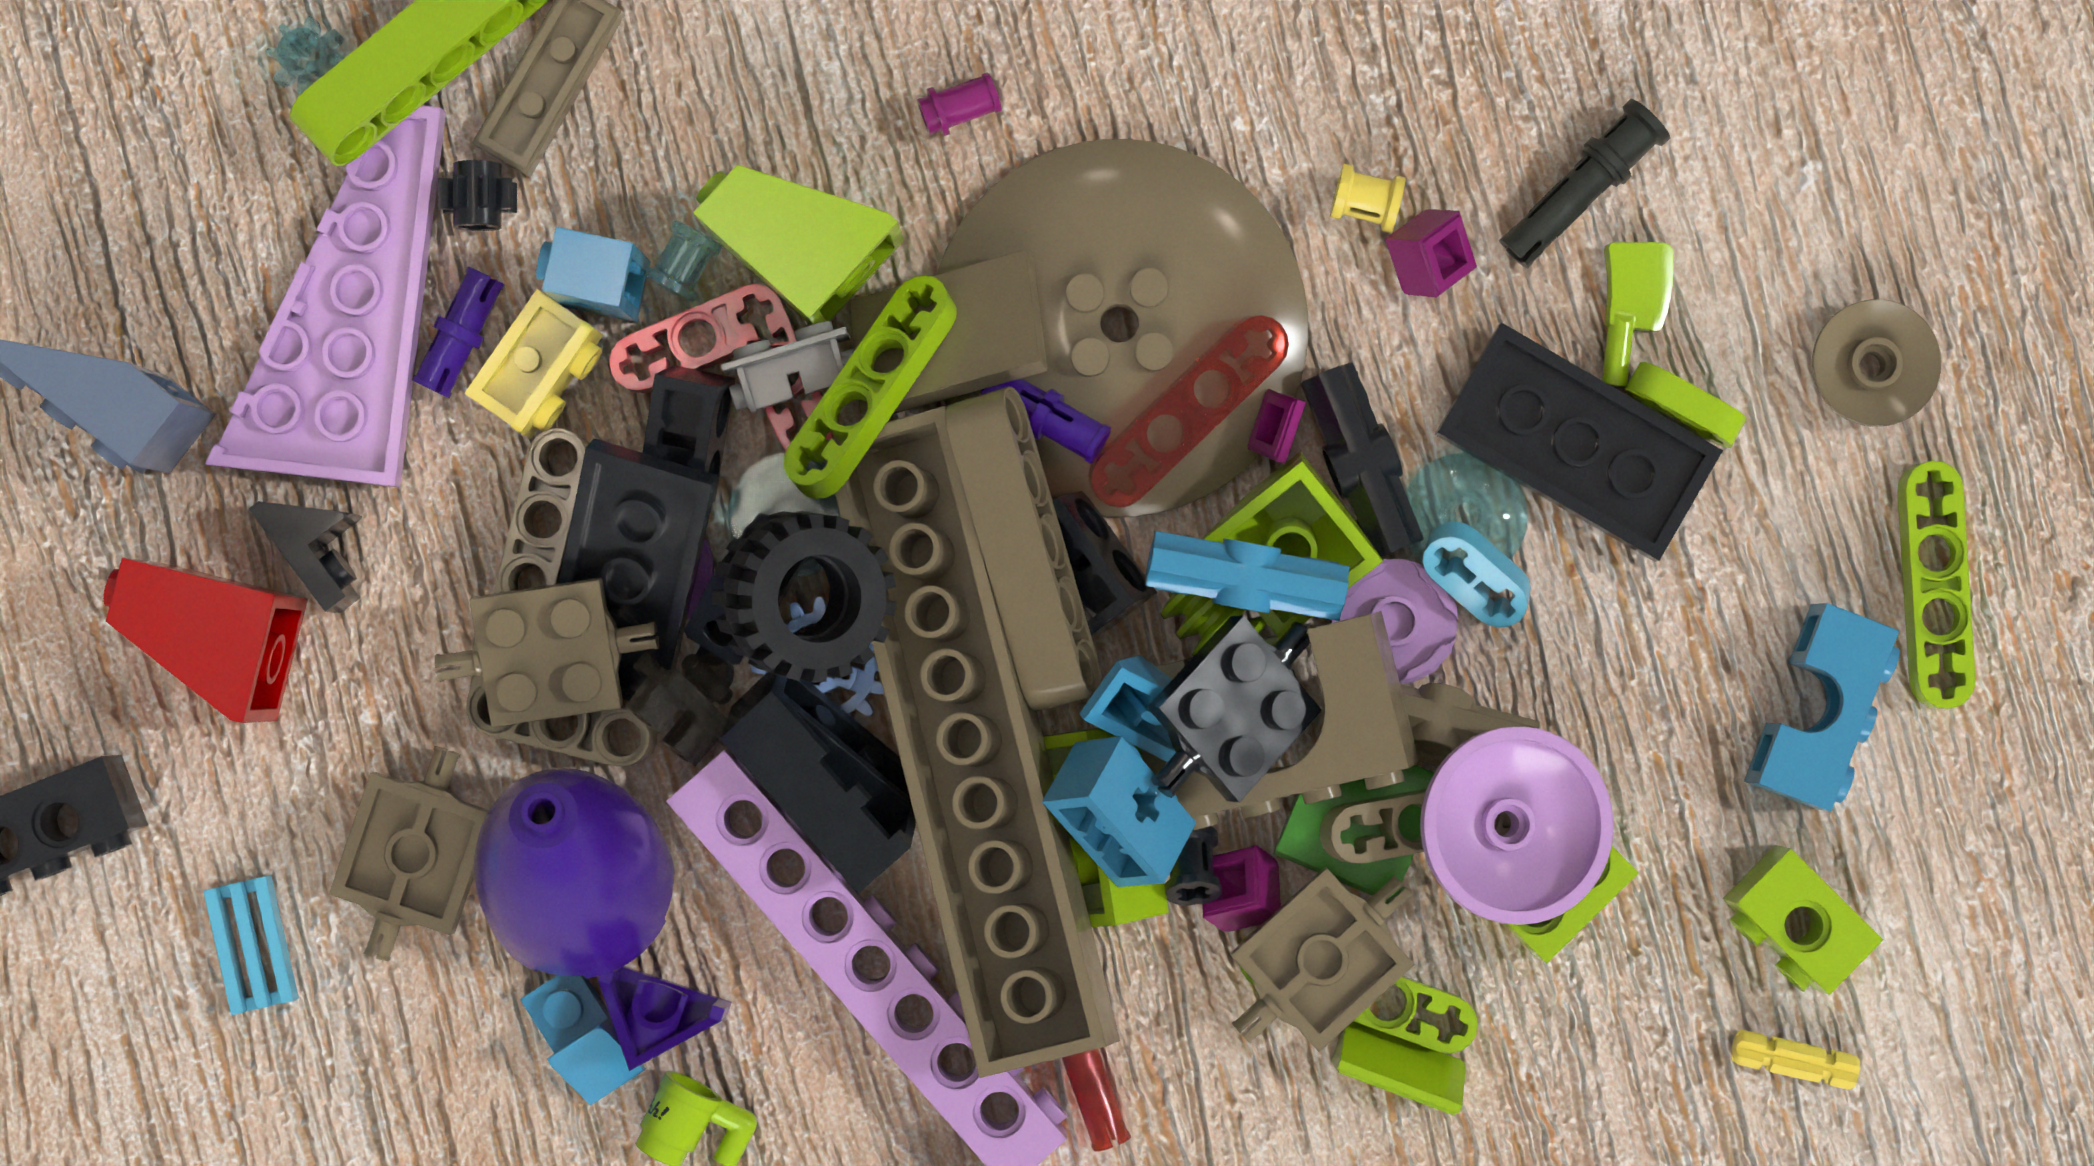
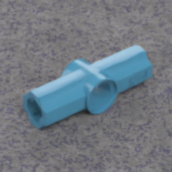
[1145,531,1350,621]

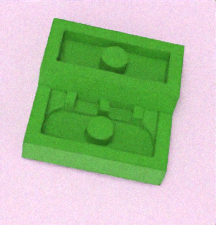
[1273,765,1434,902]

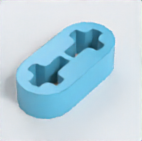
[1423,521,1531,628]

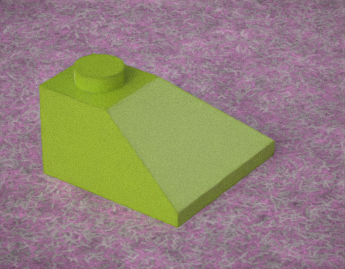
[1202,451,1383,639]

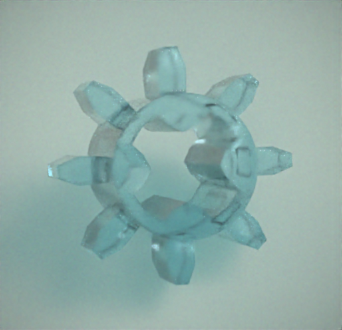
[266,16,345,95]

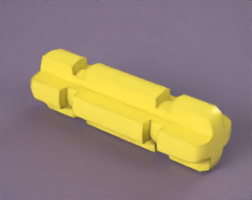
[1731,1029,1860,1090]

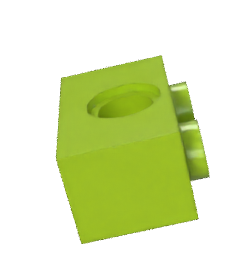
[1723,845,1884,995]

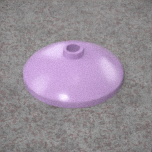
[1420,727,1613,924]

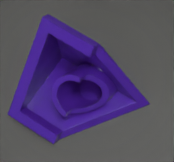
[598,966,732,1071]

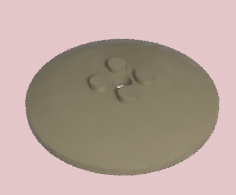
[937,139,1309,518]

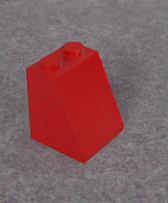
[103,558,308,723]

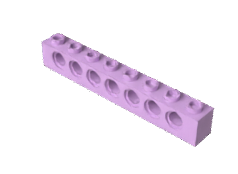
[666,749,1068,1166]

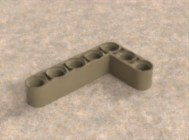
[466,428,658,767]

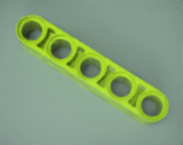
[289,0,549,166]

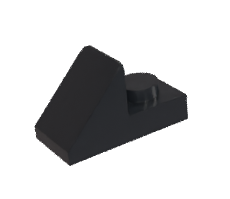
[249,501,362,613]

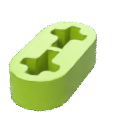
[1625,362,1747,448]

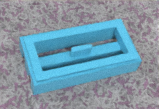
[203,875,299,1015]

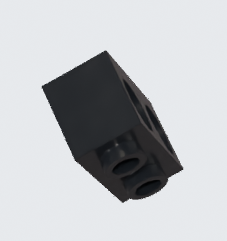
[642,365,736,503]
[1053,491,1158,637]

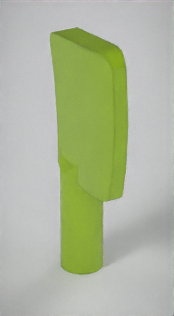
[1602,242,1674,389]

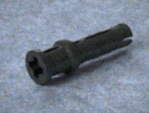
[1499,99,1670,269]

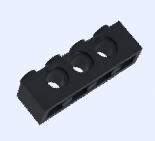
[0,755,149,896]

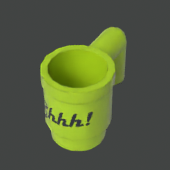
[635,1071,757,1166]

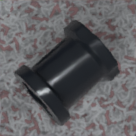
[1165,826,1222,906]

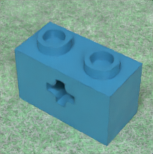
[536,227,651,323]
[1042,736,1196,887]

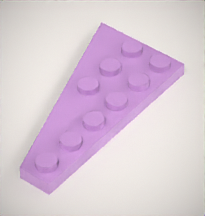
[205,106,446,488]

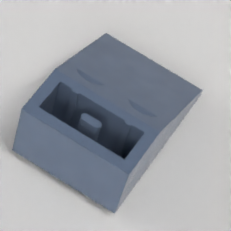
[0,339,216,474]

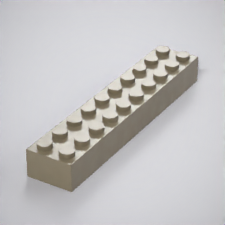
[827,406,1120,1078]

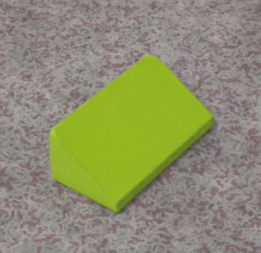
[1331,1021,1466,1116]

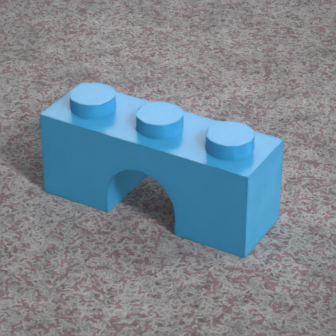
[1744,603,1900,812]

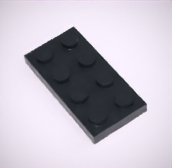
[1435,322,1723,562]
[559,438,718,711]

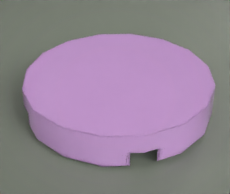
[1331,558,1458,683]

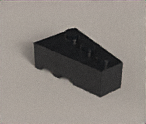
[720,672,916,894]

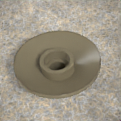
[1812,299,1942,427]

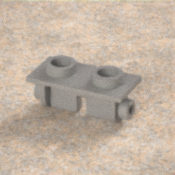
[721,321,854,413]

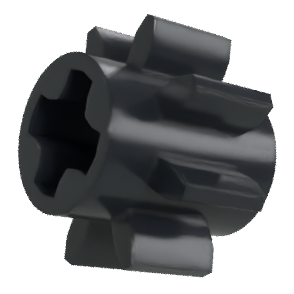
[437,160,517,231]

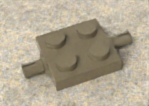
[435,577,659,728]
[329,746,489,961]
[1230,867,1415,1052]

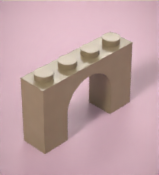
[1141,611,1419,830]

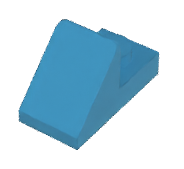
[520,975,646,1105]

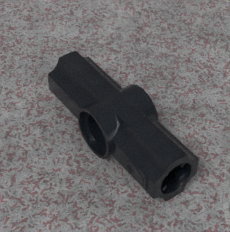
[1301,362,1424,557]

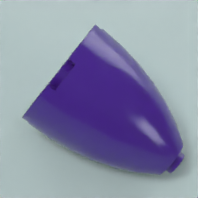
[474,768,675,978]

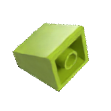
[693,165,904,325]

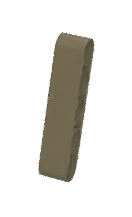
[945,386,1102,711]

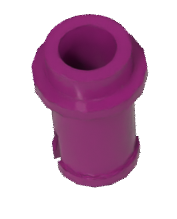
[917,72,1002,137]

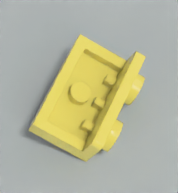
[464,289,603,439]

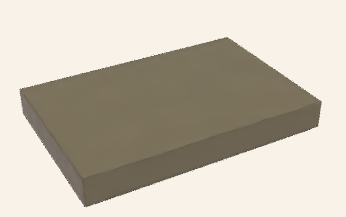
[849,249,1048,416]

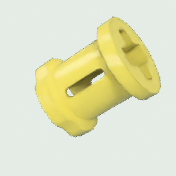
[1329,164,1406,233]

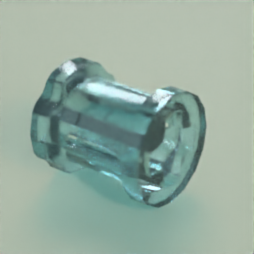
[643,220,723,303]

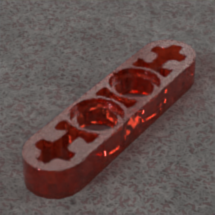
[1088,315,1289,508]

